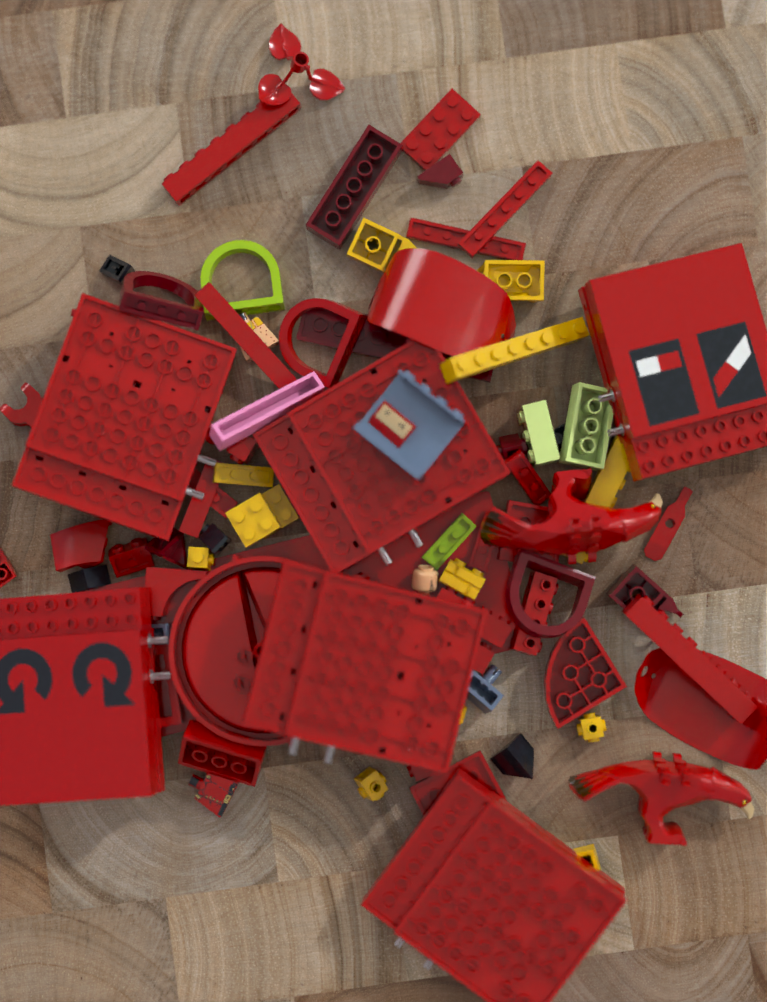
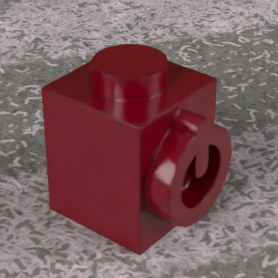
[496,433,528,461]

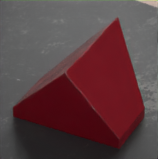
[145,528,188,570]

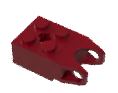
[606,564,684,618]

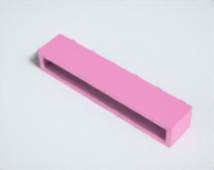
[209,371,325,451]

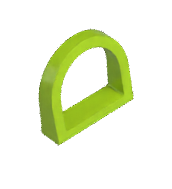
[200,240,285,321]

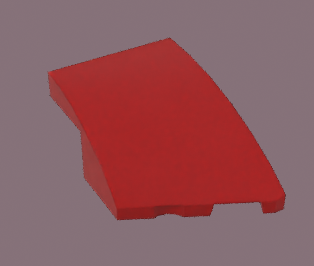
[50,519,112,573]

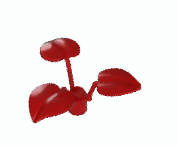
[258,23,345,106]

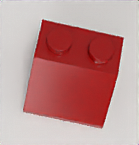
[226,436,259,465]

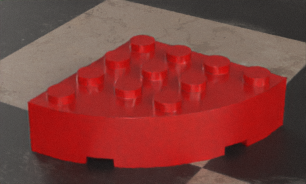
[544,617,627,729]

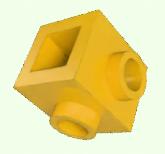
[576,712,607,743]
[353,767,389,801]

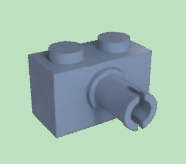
[466,665,504,714]

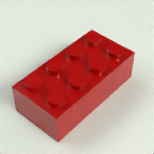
[177,720,267,787]

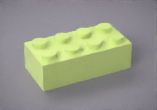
[559,382,613,471]

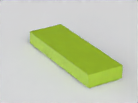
[422,513,477,570]

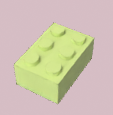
[517,400,560,468]

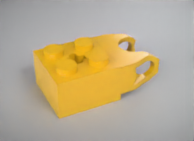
[346,217,417,273]

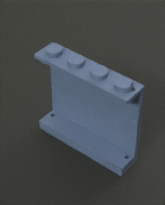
[353,370,465,481]

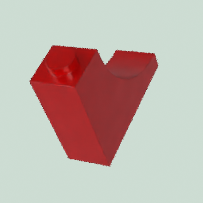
[145,567,209,620]

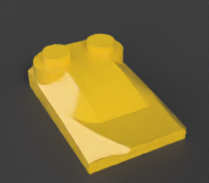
[477,260,545,303]

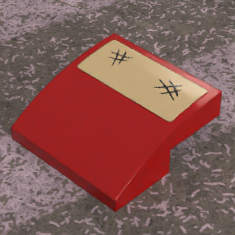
[368,400,417,449]

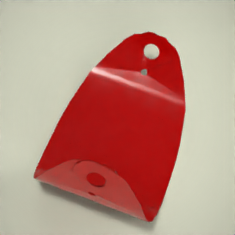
[367,248,516,357]
[634,648,767,770]

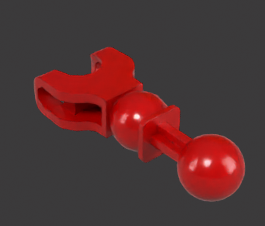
[0,382,43,428]

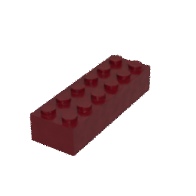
[306,125,403,250]

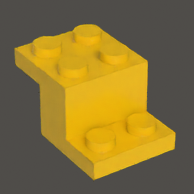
[225,484,300,548]

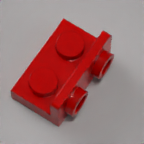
[108,537,155,578]

